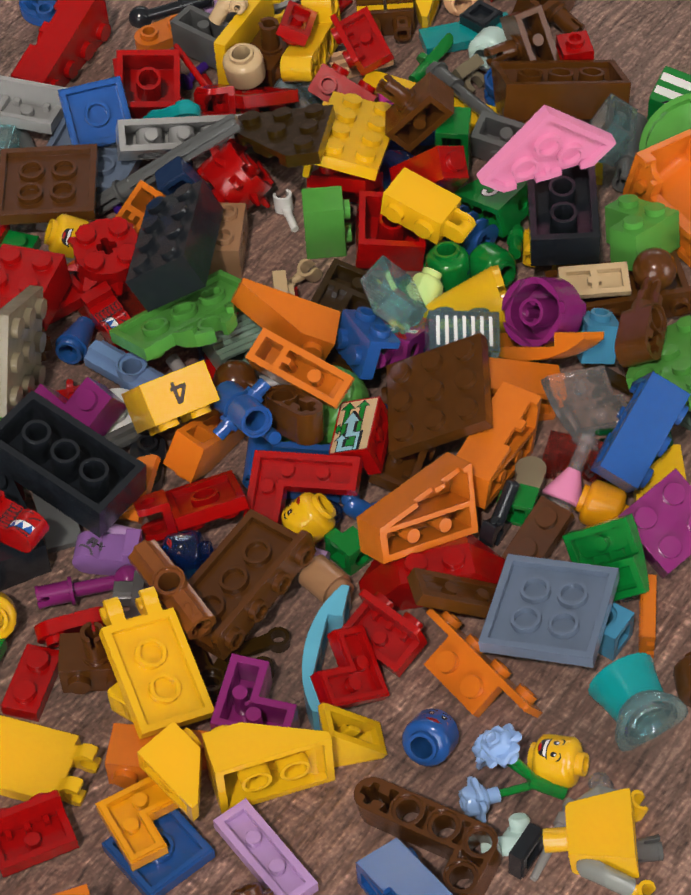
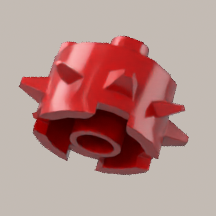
[197,137,274,210]
[67,216,138,296]

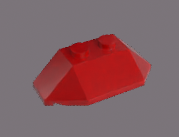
[359,534,505,611]

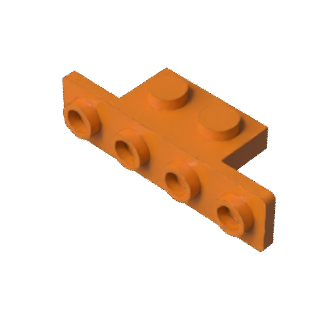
[424,608,543,718]

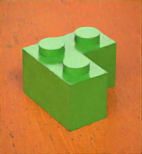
[301,186,352,259]
[605,194,680,271]

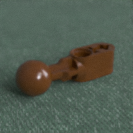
[615,247,677,368]
[213,360,324,446]

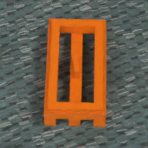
[638,574,657,659]

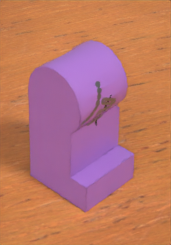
[72,529,143,576]

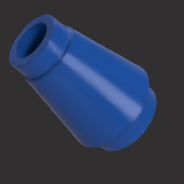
[55,316,95,364]

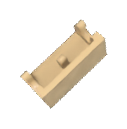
[557,261,631,299]

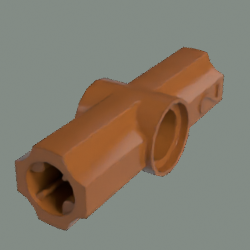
[128,540,217,640]

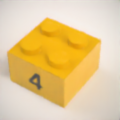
[121,360,220,436]

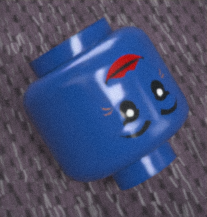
[402,708,459,767]

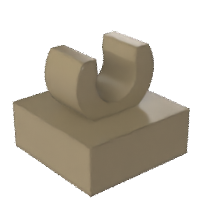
[452,53,484,93]

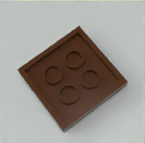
[0,144,99,225]
[386,332,493,460]

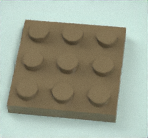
[0,285,47,418]

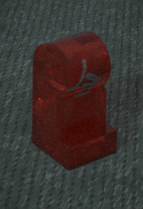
[542,430,606,483]

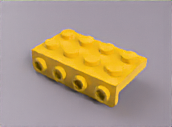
[302,91,392,181]

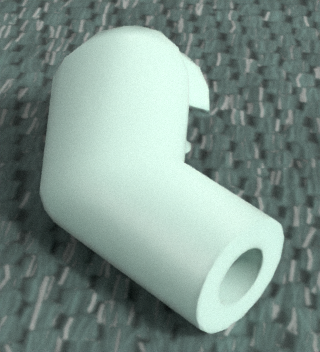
[480,813,530,857]

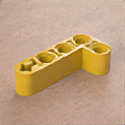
[280,0,341,82]

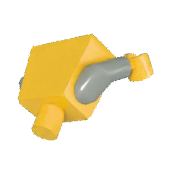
[542,785,656,895]

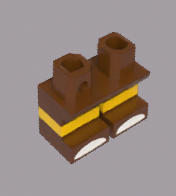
[356,0,414,42]

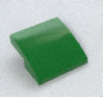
[562,513,649,602]

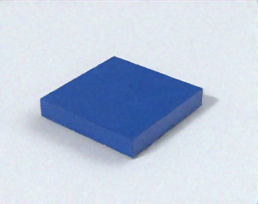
[58,76,131,148]
[101,809,216,895]

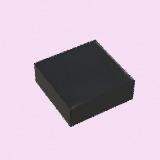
[460,0,503,33]
[508,823,543,880]

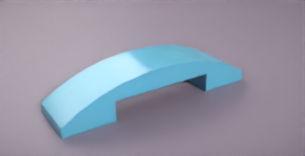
[302,585,351,731]

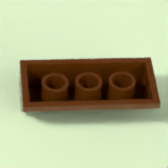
[491,59,631,123]

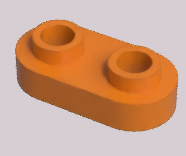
[134,14,178,50]

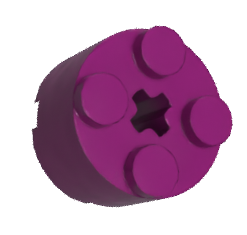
[501,276,586,347]

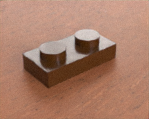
[502,495,575,560]

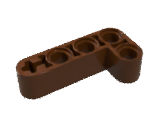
[354,777,502,895]

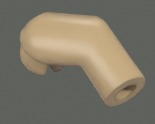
[208,0,248,26]

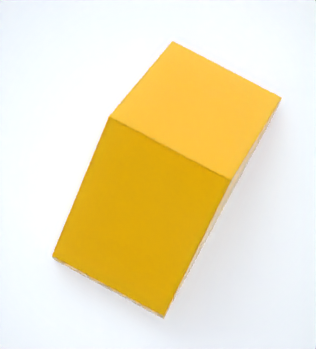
[318,702,387,768]

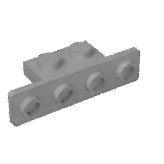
[0,75,67,135]

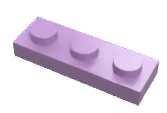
[213,798,318,895]

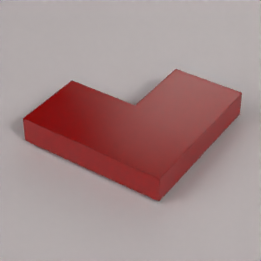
[310,625,390,709]

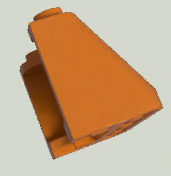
[622,129,691,268]

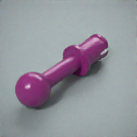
[34,564,135,610]

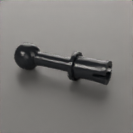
[129,0,214,28]

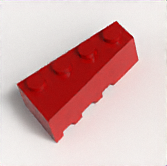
[11,0,111,87]

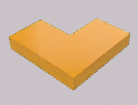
[95,776,179,872]

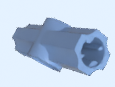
[84,340,164,390]

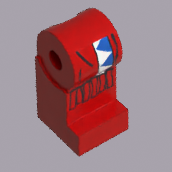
[79,281,131,347]
[0,490,49,553]

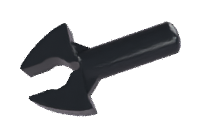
[479,479,520,548]

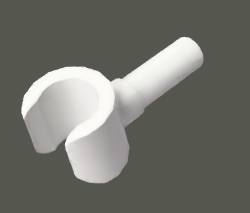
[273,189,299,232]

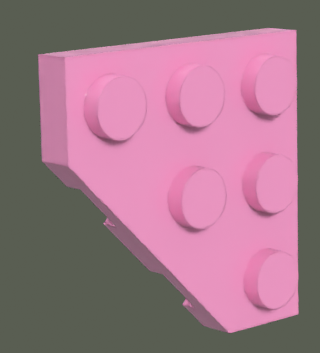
[476,104,617,193]

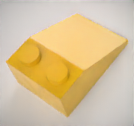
[202,722,335,814]

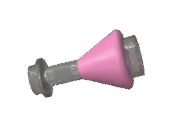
[542,432,599,513]

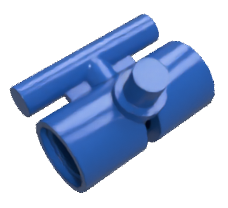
[212,377,281,445]

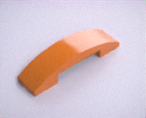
[470,332,604,361]

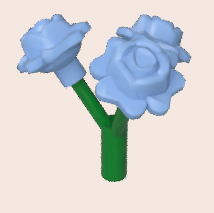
[458,723,568,823]

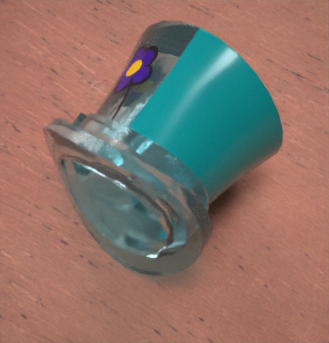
[588,653,688,751]

